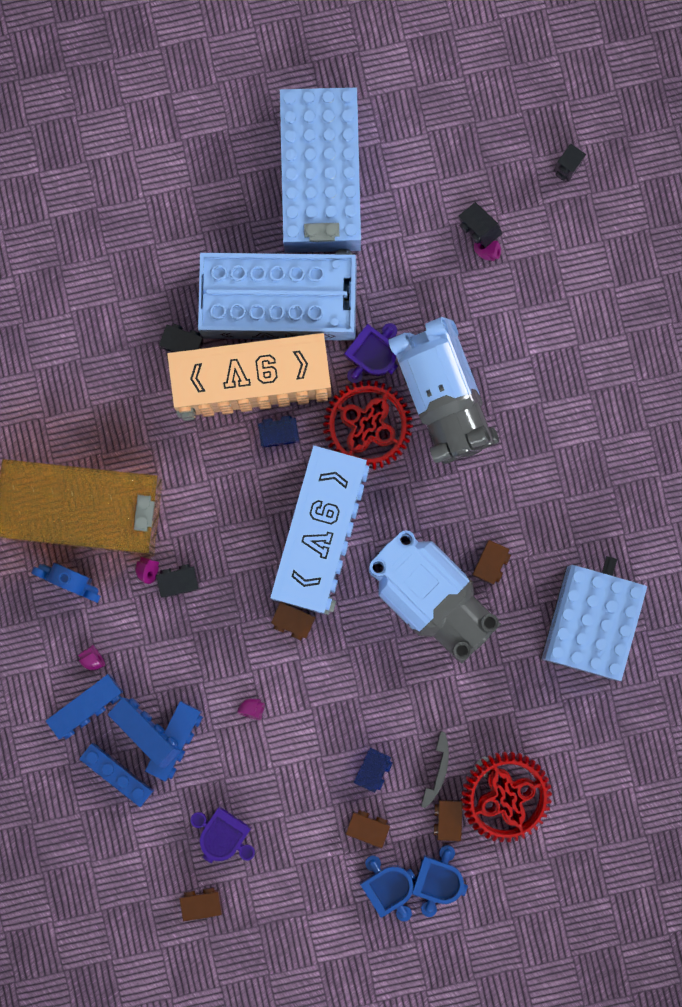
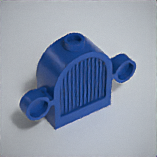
[31,563,101,603]
[412,845,468,917]
[360,855,416,922]

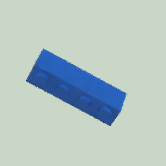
[46,674,124,740]
[107,697,180,769]
[145,701,203,782]
[79,743,154,807]

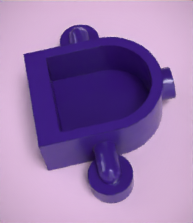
[344,323,399,384]
[190,806,255,863]

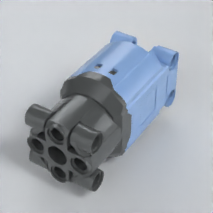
[389,317,499,464]
[369,530,501,664]

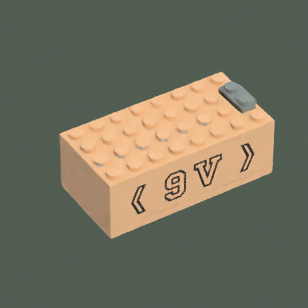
[167,333,332,421]

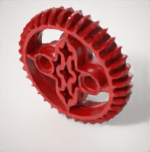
[323,380,413,470]
[461,752,552,843]

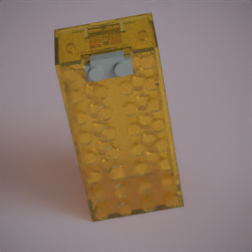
[0,459,163,556]

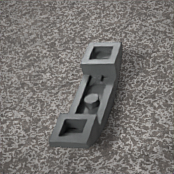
[421,731,449,808]

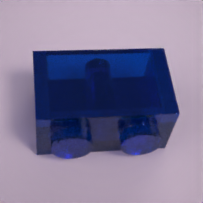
[258,416,300,448]
[354,747,393,793]

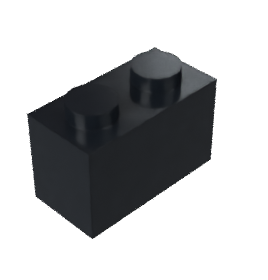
[554,143,586,181]
[458,202,503,248]
[159,323,204,353]
[156,564,200,598]

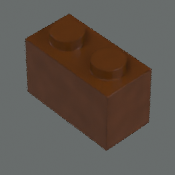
[472,540,511,585]
[271,602,316,640]
[434,800,463,841]
[346,810,390,848]
[179,887,223,922]

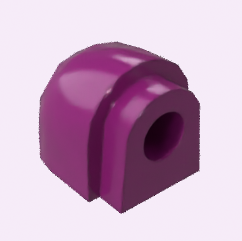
[474,240,501,261]
[135,557,159,584]
[78,645,105,670]
[237,698,265,721]

